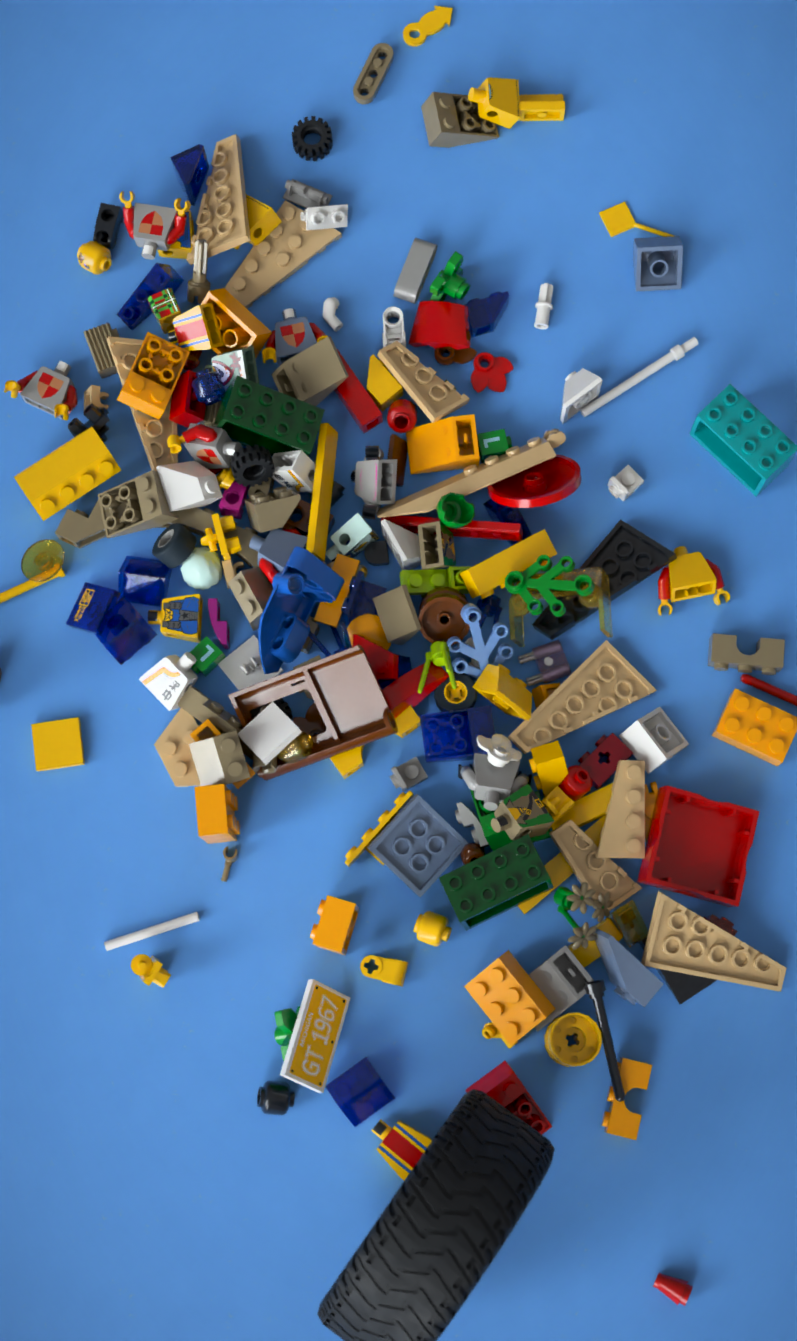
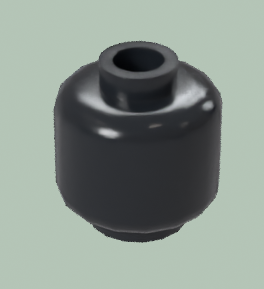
[257,1081,295,1115]

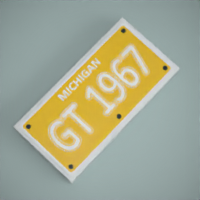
[280,979,350,1093]

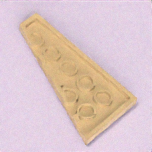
[186,134,251,265]
[508,640,657,754]
[641,891,787,992]

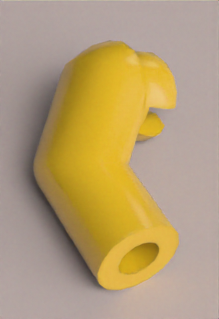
[482,1022,519,1049]

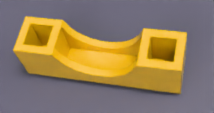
[329,705,422,779]

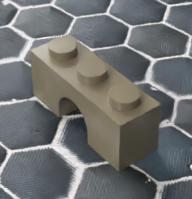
[708,633,785,675]

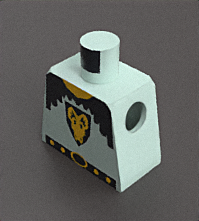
[326,513,380,562]

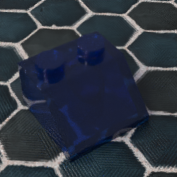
[89,596,157,665]
[325,1057,395,1127]

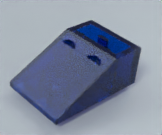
[420,705,495,763]

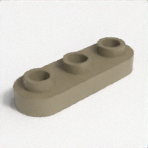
[353,43,394,104]

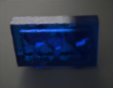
[341,571,387,626]

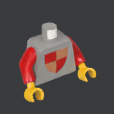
[119,191,191,260]
[4,361,78,420]
[167,423,242,475]

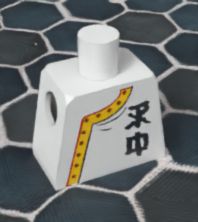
[272,450,315,494]
[139,652,198,711]

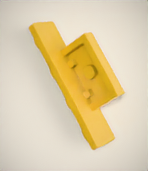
[345,791,414,867]

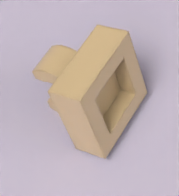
[84,385,109,410]
[221,559,244,589]

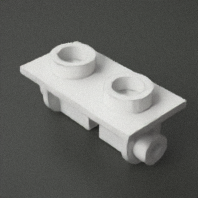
[300,204,348,230]

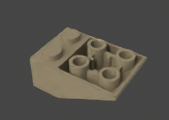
[421,92,499,148]
[271,336,349,406]
[98,470,179,538]

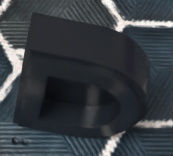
[364,540,389,566]

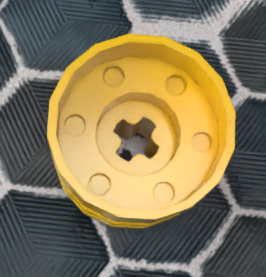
[544,1013,602,1067]

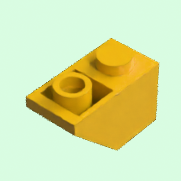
[367,354,403,412]
[529,741,568,797]

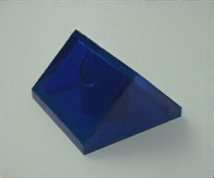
[170,144,209,206]
[118,556,172,607]

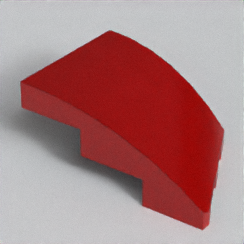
[408,301,470,350]

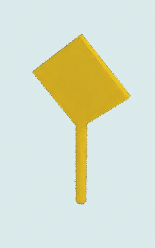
[599,202,674,237]

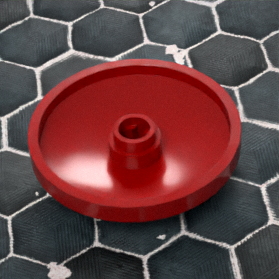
[487,454,582,508]

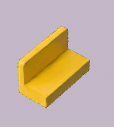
[519,94,565,121]

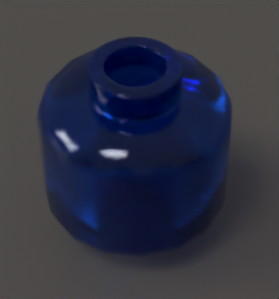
[191,369,226,406]

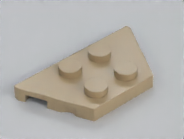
[154,708,228,787]

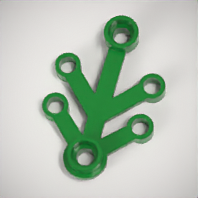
[505,555,595,617]

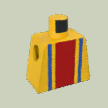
[168,302,224,351]
[372,1119,433,1180]

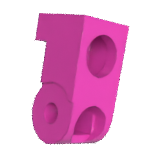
[219,480,250,520]

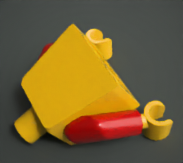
[657,546,730,616]

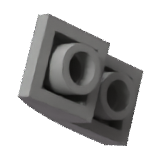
[455,802,490,848]

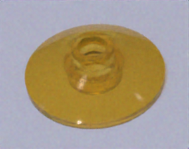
[21,539,65,582]

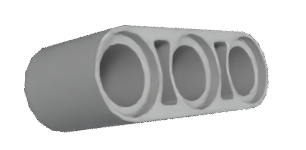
[394,238,437,304]

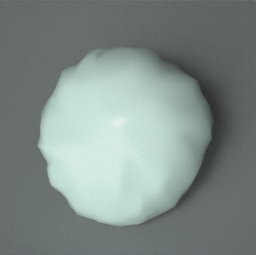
[181,546,222,590]

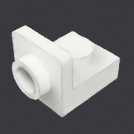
[607,465,644,502]

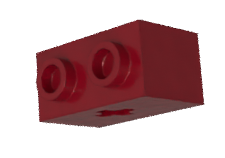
[578,732,633,790]

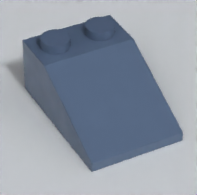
[593,929,664,1007]

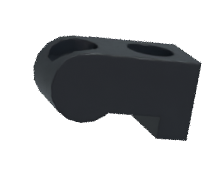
[93,203,124,249]

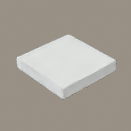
[238,702,302,765]

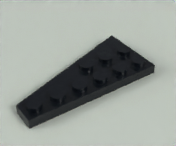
[532,520,677,640]

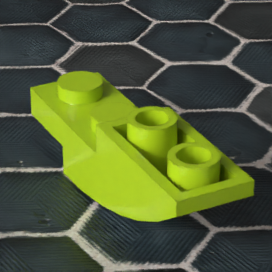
[399,566,496,597]

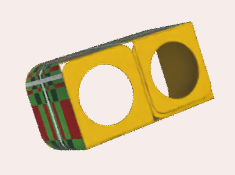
[148,288,181,334]

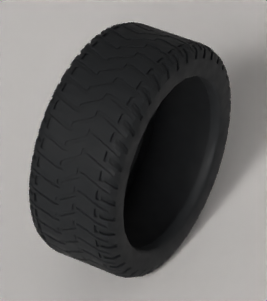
[317,1089,555,1341]

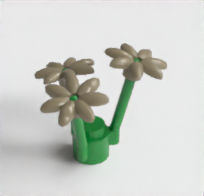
[554,882,613,949]

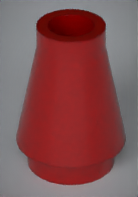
[653,1272,693,1306]

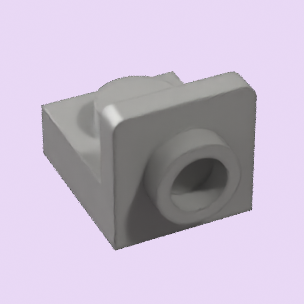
[389,757,428,792]

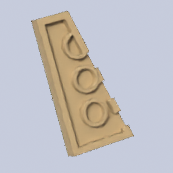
[377,341,470,423]
[595,760,645,859]
[549,820,642,911]

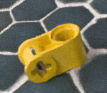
[360,955,409,987]

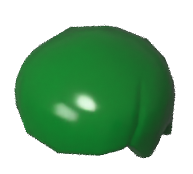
[436,492,475,529]

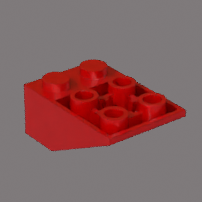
[465,1061,553,1134]

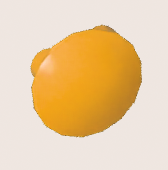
[345,613,391,650]

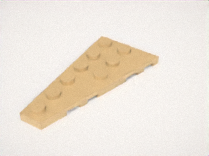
[225,200,342,309]
[107,336,178,471]

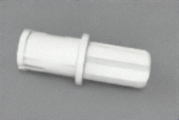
[534,283,554,329]

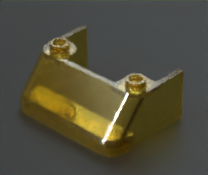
[509,567,613,647]

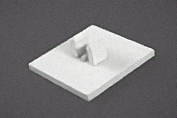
[218,635,283,690]

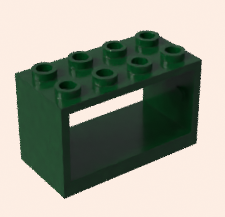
[213,375,325,457]
[439,834,554,931]

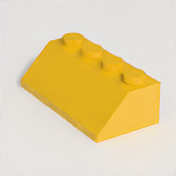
[14,426,121,521]

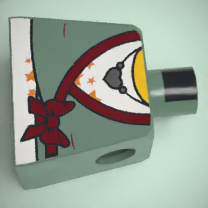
[204,345,259,391]

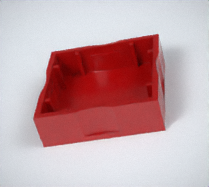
[637,785,760,907]

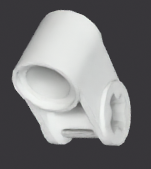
[382,306,406,348]

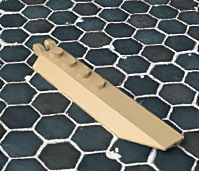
[375,428,566,518]

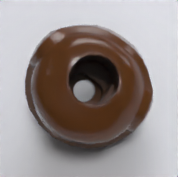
[461,843,485,865]

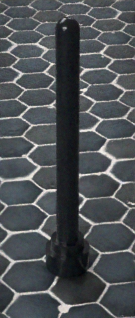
[584,980,625,1102]

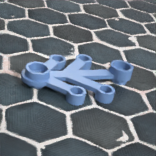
[447,603,513,681]

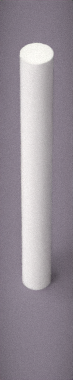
[104,912,200,951]

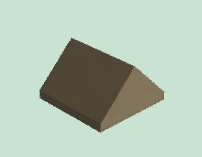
[373,585,422,645]

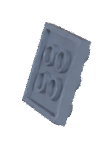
[367,794,469,898]

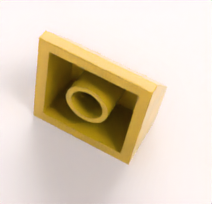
[473,664,532,721]

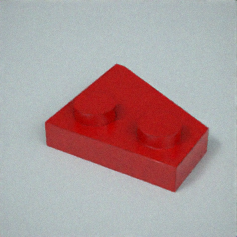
[353,634,399,680]

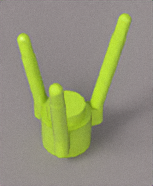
[418,641,457,693]

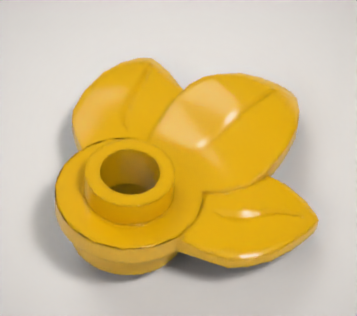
[217,465,235,490]

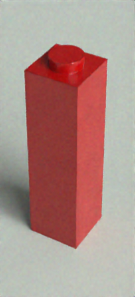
[334,349,383,433]

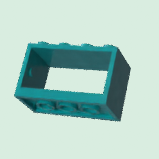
[690,384,797,497]

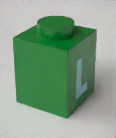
[477,429,512,463]
[189,636,225,677]

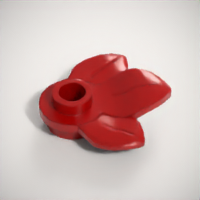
[471,352,514,393]

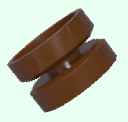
[418,587,470,646]

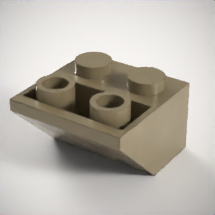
[245,486,301,533]

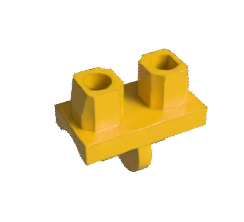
[200,513,242,561]
[541,786,575,830]
[131,954,171,988]

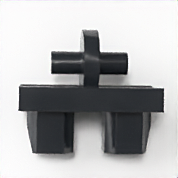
[68,403,109,443]

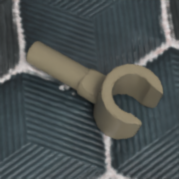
[221,847,238,882]

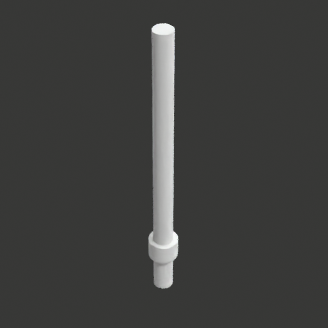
[580,337,699,417]

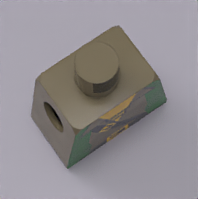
[418,521,456,570]
[491,784,554,841]

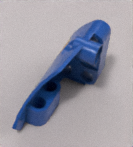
[258,546,345,674]

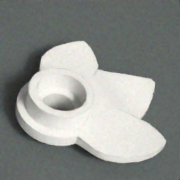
[476,734,522,767]

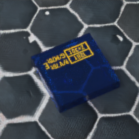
[66,582,121,636]

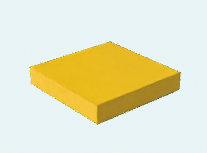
[31,717,85,772]

